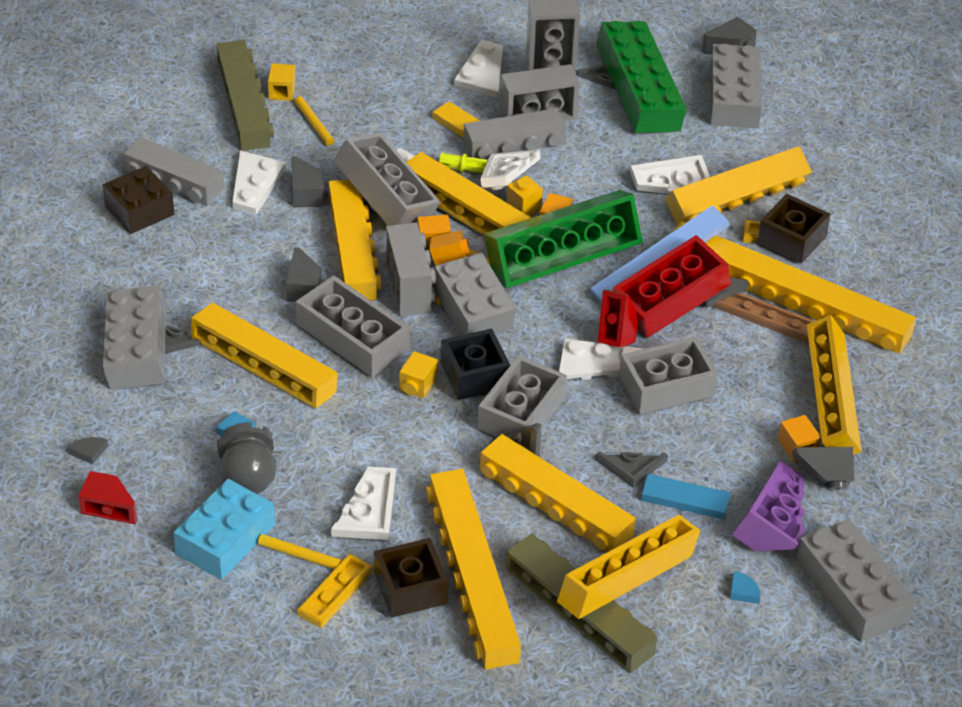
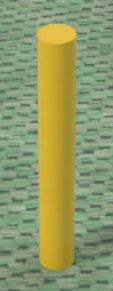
[294,96,334,146]
[258,534,342,569]

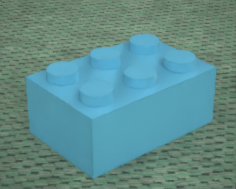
[173,479,275,580]

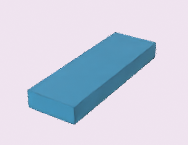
[641,474,731,519]

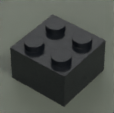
[440,328,510,400]

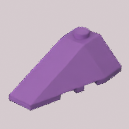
[732,460,805,552]

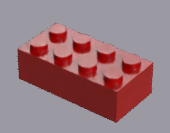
[613,235,731,338]

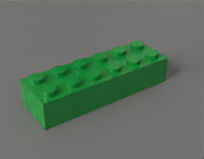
[596,21,687,133]
[484,190,643,288]

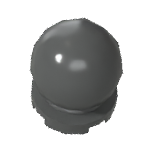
[217,422,276,494]

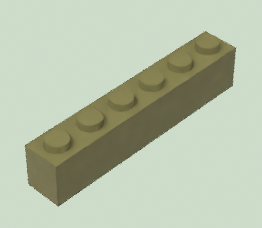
[217,40,274,151]
[506,533,657,673]

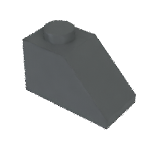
[702,17,757,54]
[291,156,328,208]
[286,247,326,302]
[792,447,855,489]

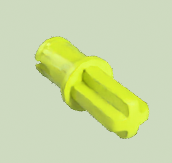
[439,152,488,174]

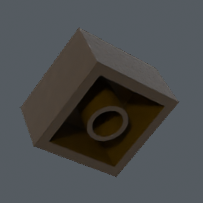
[102,166,175,234]
[757,193,831,264]
[374,538,448,618]

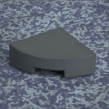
[68,437,108,464]

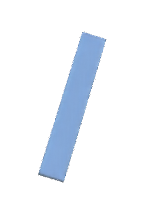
[590,205,729,303]

